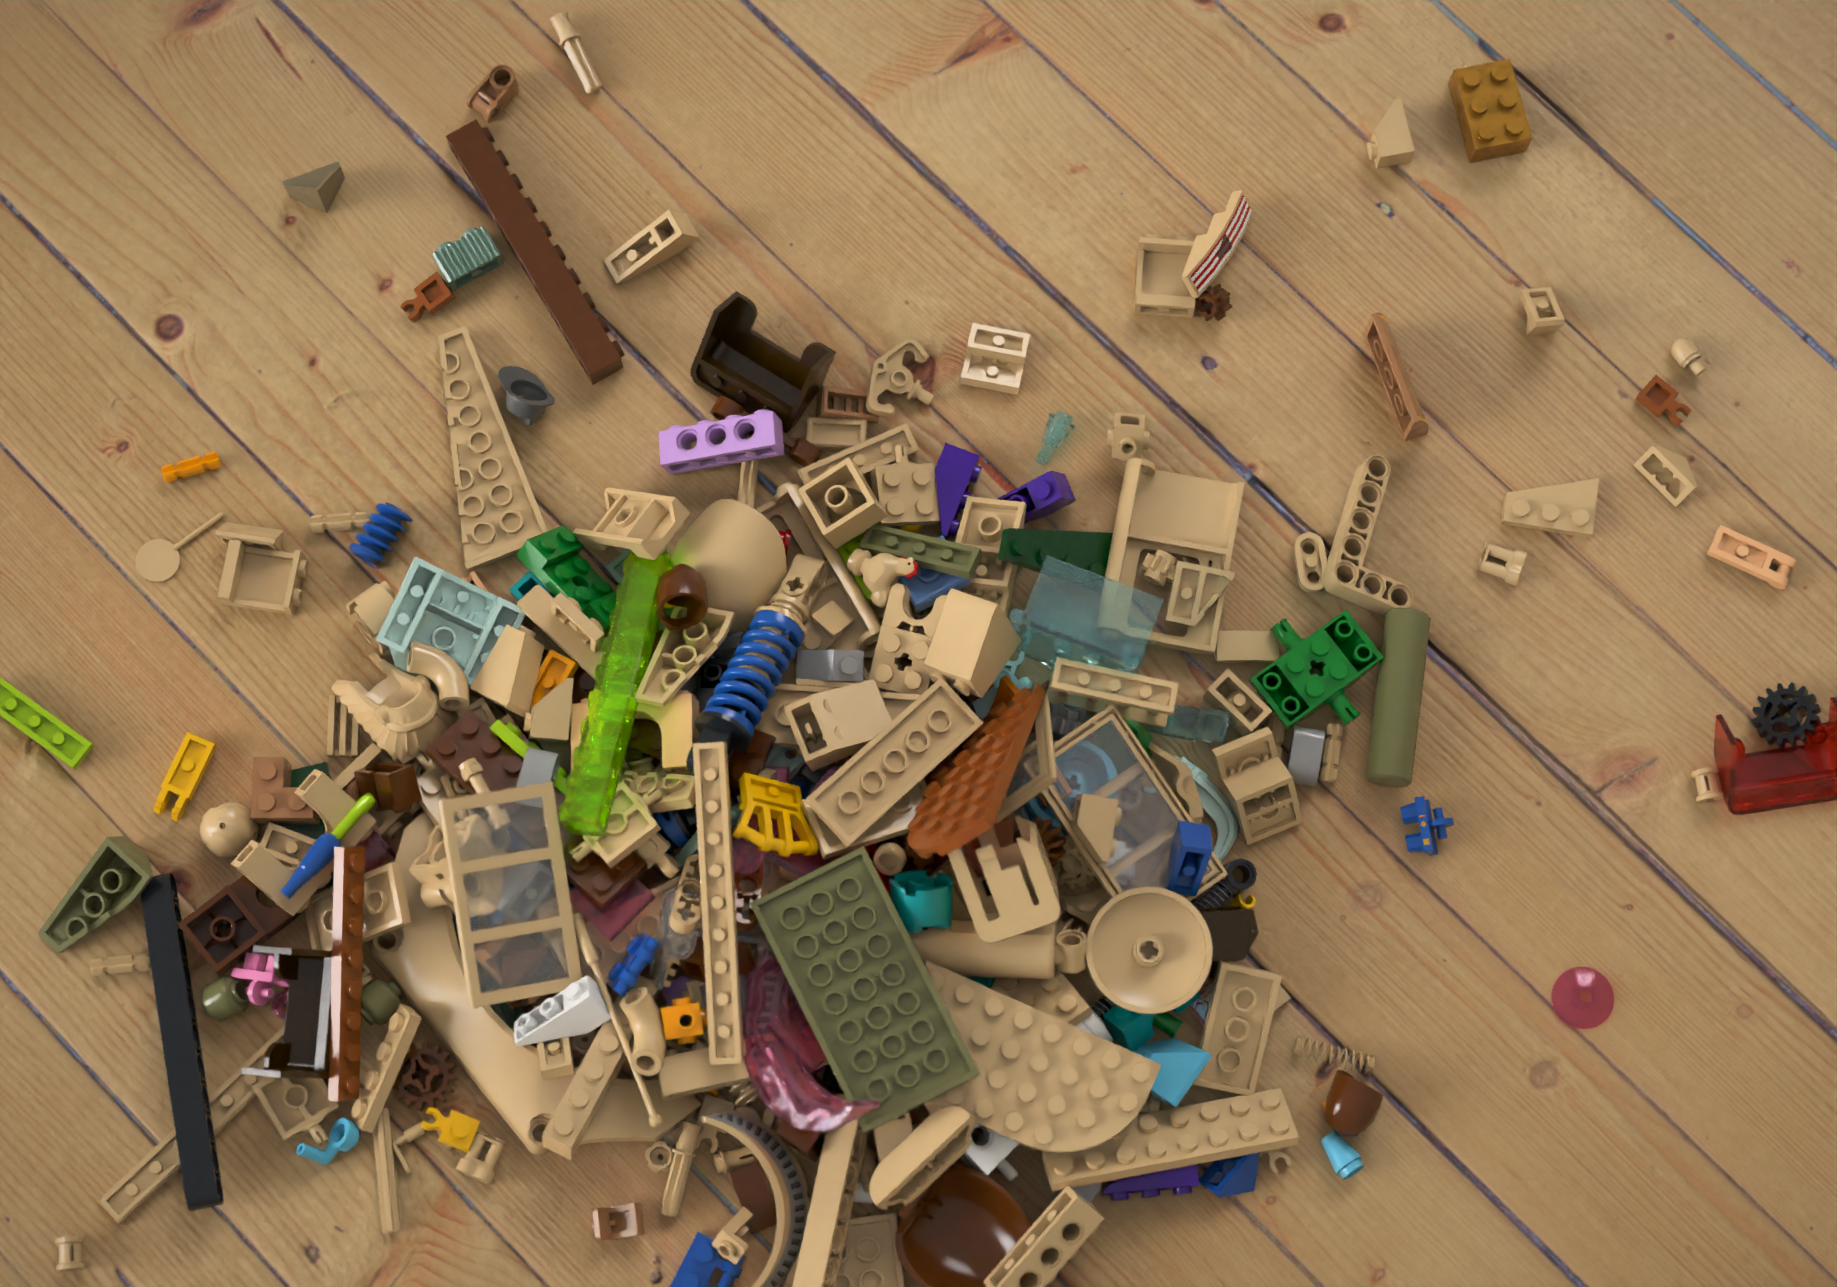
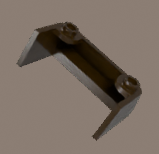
[241,945,332,1078]

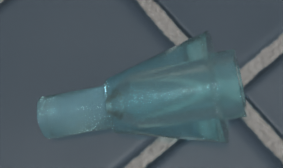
[1035,411,1076,466]

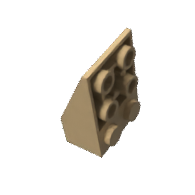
[783,679,892,772]

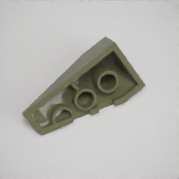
[38,836,154,953]

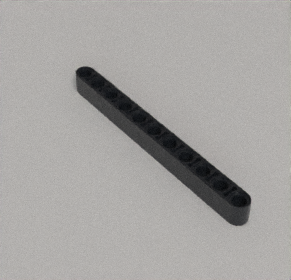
[140,873,224,1212]

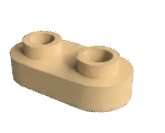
[1293,532,1327,593]

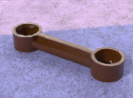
[710,396,822,467]

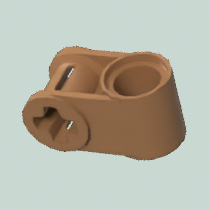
[466,64,519,123]

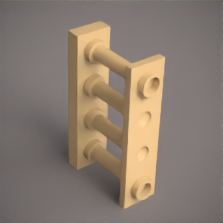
[1048,657,1179,728]

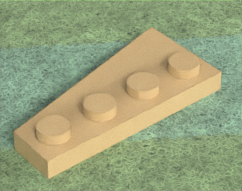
[590,769,696,813]

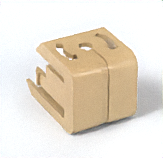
[948,816,1060,943]

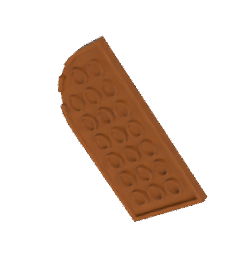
[908,683,1046,859]

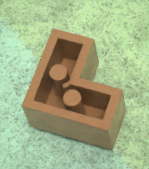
[251,757,320,825]

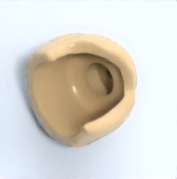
[200,802,260,858]

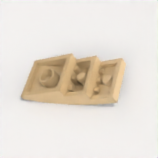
[955,496,1027,616]

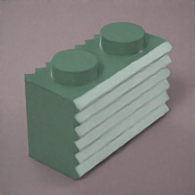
[432,226,504,291]

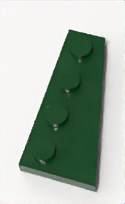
[998,528,1113,592]

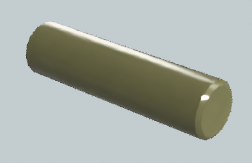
[1366,608,1431,788]

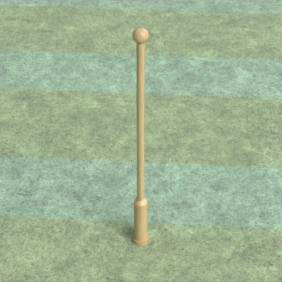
[573,913,662,1127]

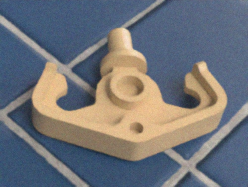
[866,339,934,418]

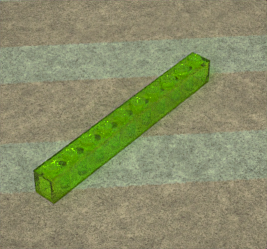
[558,549,674,837]

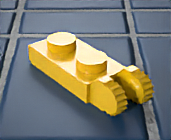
[153,732,217,822]

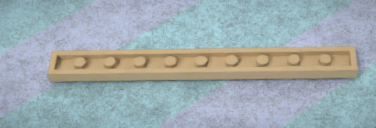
[693,742,744,1065]

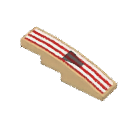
[1182,190,1254,298]

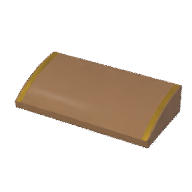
[1364,312,1429,441]

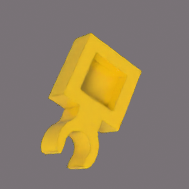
[420,1107,480,1153]

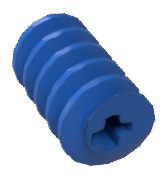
[349,502,413,570]

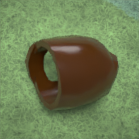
[656,563,708,631]
[1322,1070,1383,1137]

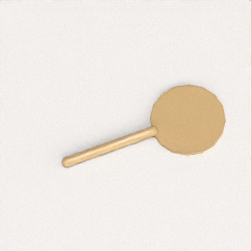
[135,512,224,583]

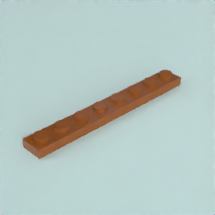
[328,846,365,1102]

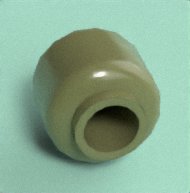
[201,975,249,1021]
[361,979,403,1025]

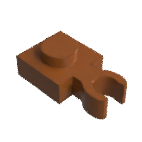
[401,272,456,322]
[1635,375,1691,426]

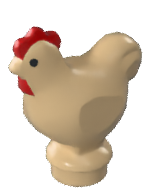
[847,548,919,608]

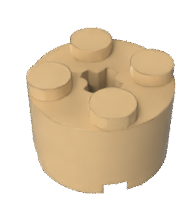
[346,581,395,654]

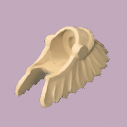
[331,652,453,758]

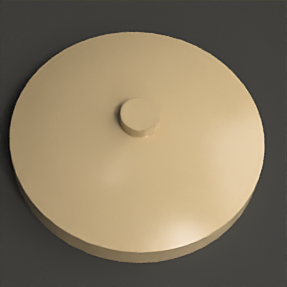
[1086,887,1213,1014]

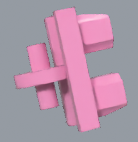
[231,952,289,1005]

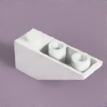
[514,975,612,1047]

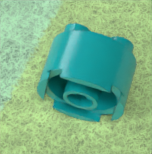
[889,870,953,933]

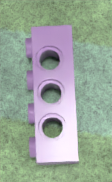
[658,409,784,475]

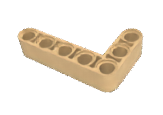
[1322,454,1413,616]

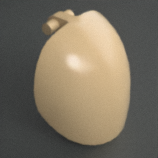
[667,499,787,633]

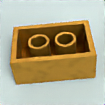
[1448,59,1532,163]

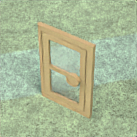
[995,691,1057,823]

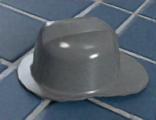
[498,366,555,425]

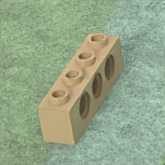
[983,1185,1104,1287]

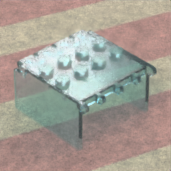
[1009,555,1164,674]

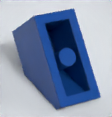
[1165,821,1213,896]

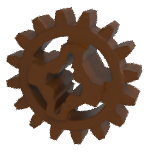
[392,1041,458,1111]

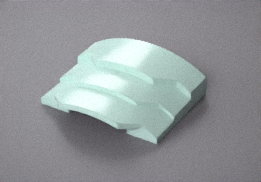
[375,557,525,687]

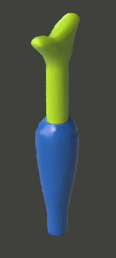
[280,793,375,899]

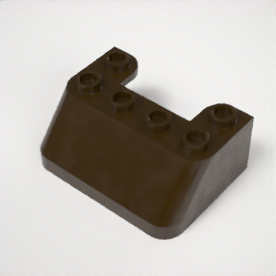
[690,291,836,433]

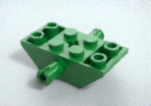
[1249,609,1384,729]

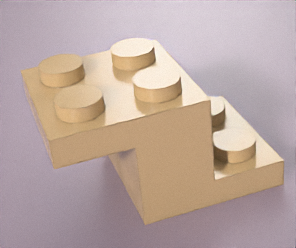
[1212,727,1303,845]

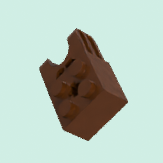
[178,875,303,977]

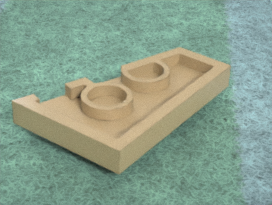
[1501,478,1599,538]

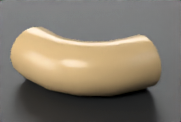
[407,642,470,711]
[620,987,666,1076]

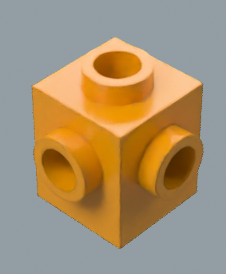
[659,997,708,1044]

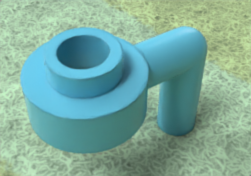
[296,1118,360,1165]

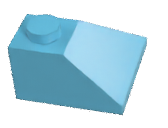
[1132,1037,1212,1107]

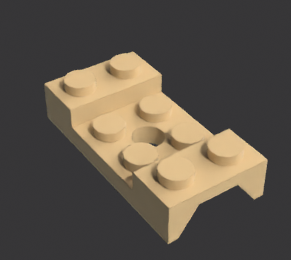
[573,487,690,560]

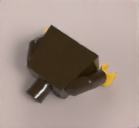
[1197,894,1259,979]

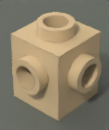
[1106,412,1150,462]

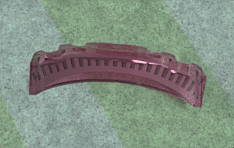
[742,955,880,1131]

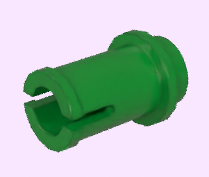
[1152,1012,1183,1038]

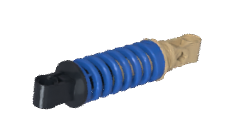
[686,554,829,773]

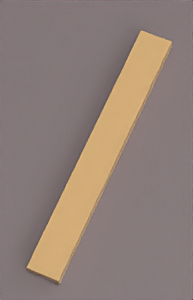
[98,1026,285,1224]

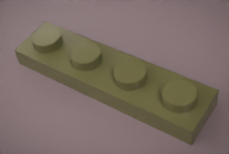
[858,524,983,579]

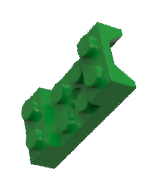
[517,525,644,636]

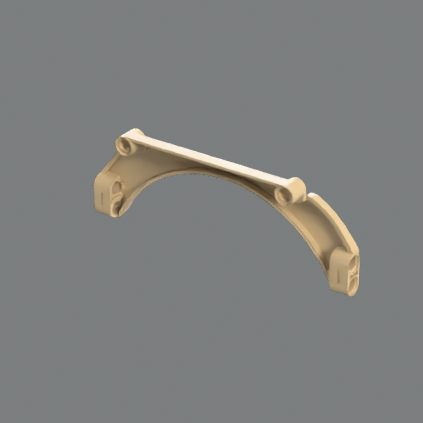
[371,812,703,1155]

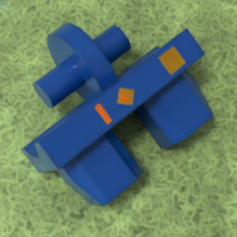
[1400,796,1454,856]

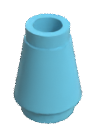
[1320,1131,1364,1180]

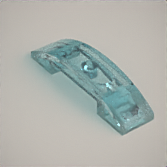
[1140,705,1232,744]

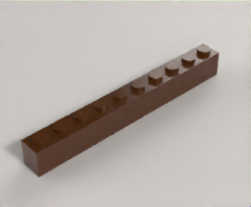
[446,119,625,385]

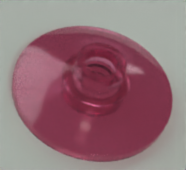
[1551,967,1614,1029]

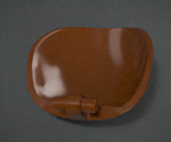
[895,1166,1032,1287]

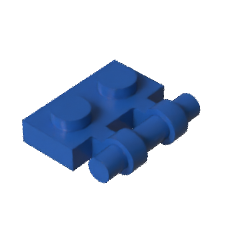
[606,932,661,997]
[670,1232,746,1287]

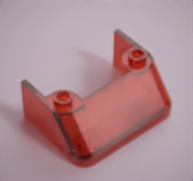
[1714,697,1837,815]

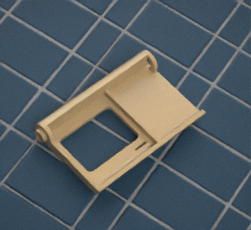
[1095,458,1245,654]
[745,482,882,684]

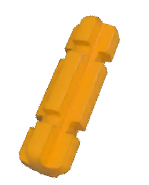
[161,451,221,483]

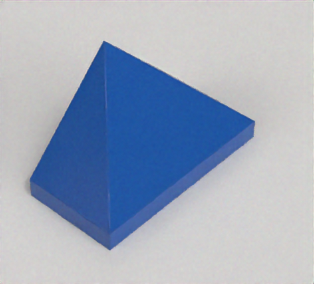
[1199,1152,1260,1198]

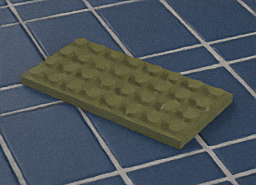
[750,846,980,1134]

